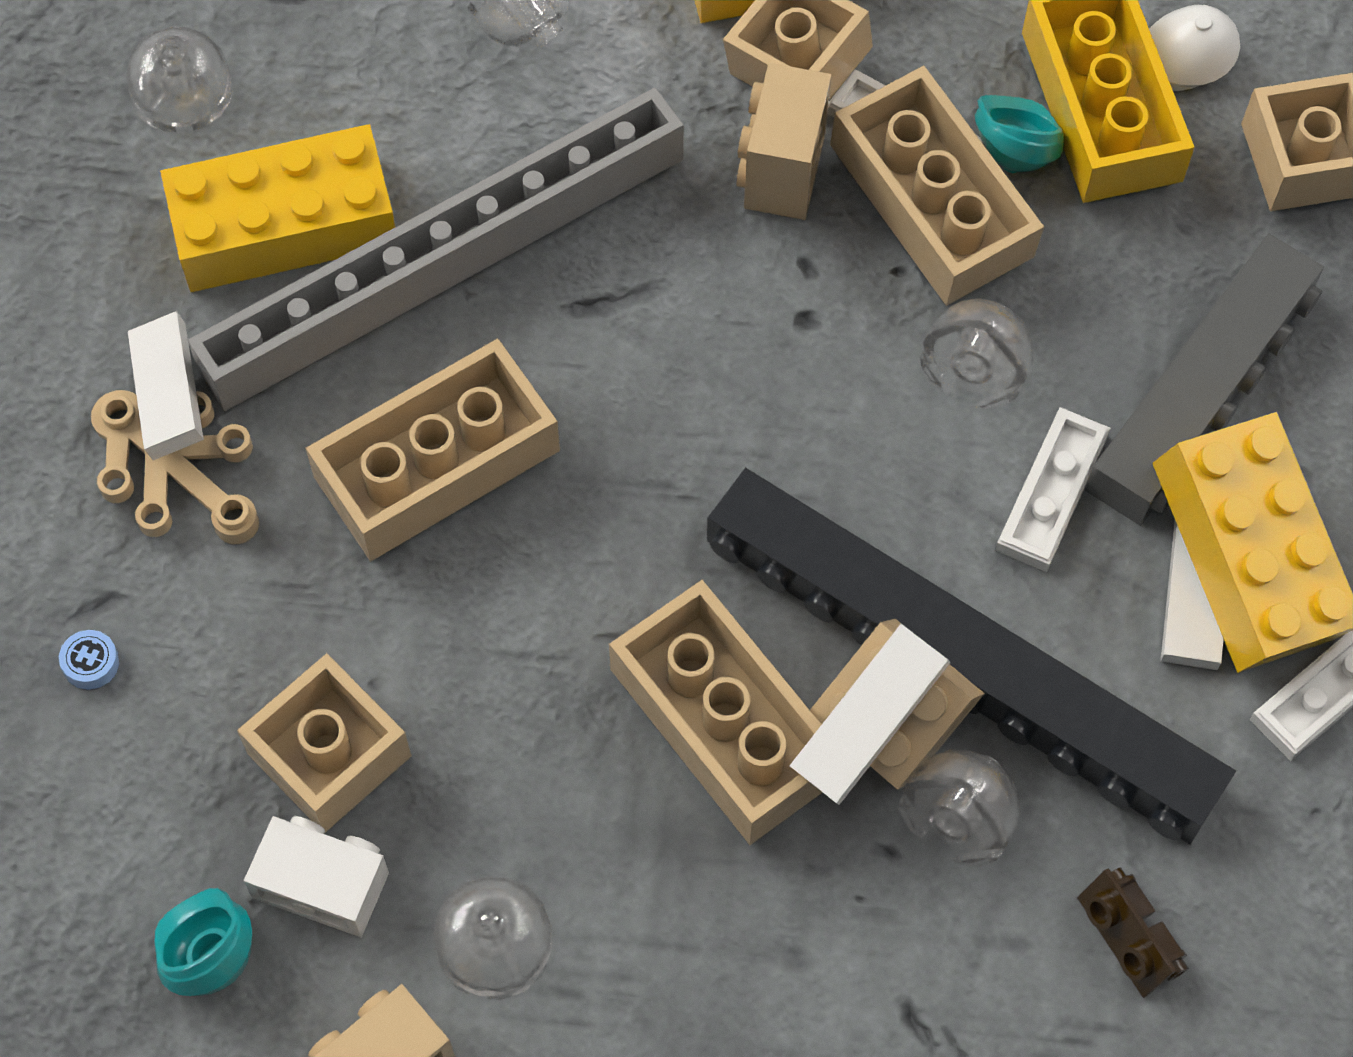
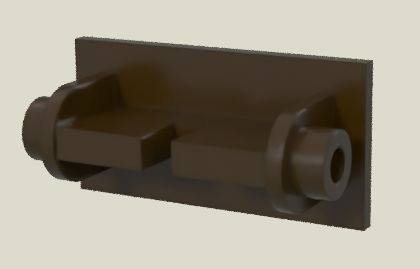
[1077,867,1189,998]

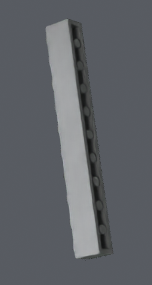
[188,87,684,412]

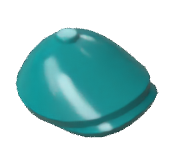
[975,95,1064,173]
[155,888,252,996]

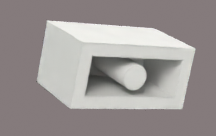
[244,816,389,938]

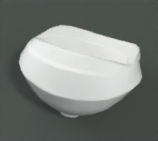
[1149,5,1240,91]

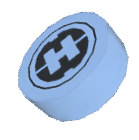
[59,630,119,690]

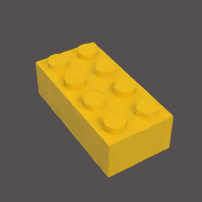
[1022,0,1195,203]
[160,124,395,293]
[1152,412,1353,673]

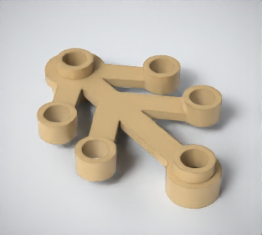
[91,390,259,544]

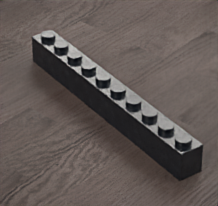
[707,467,1236,845]

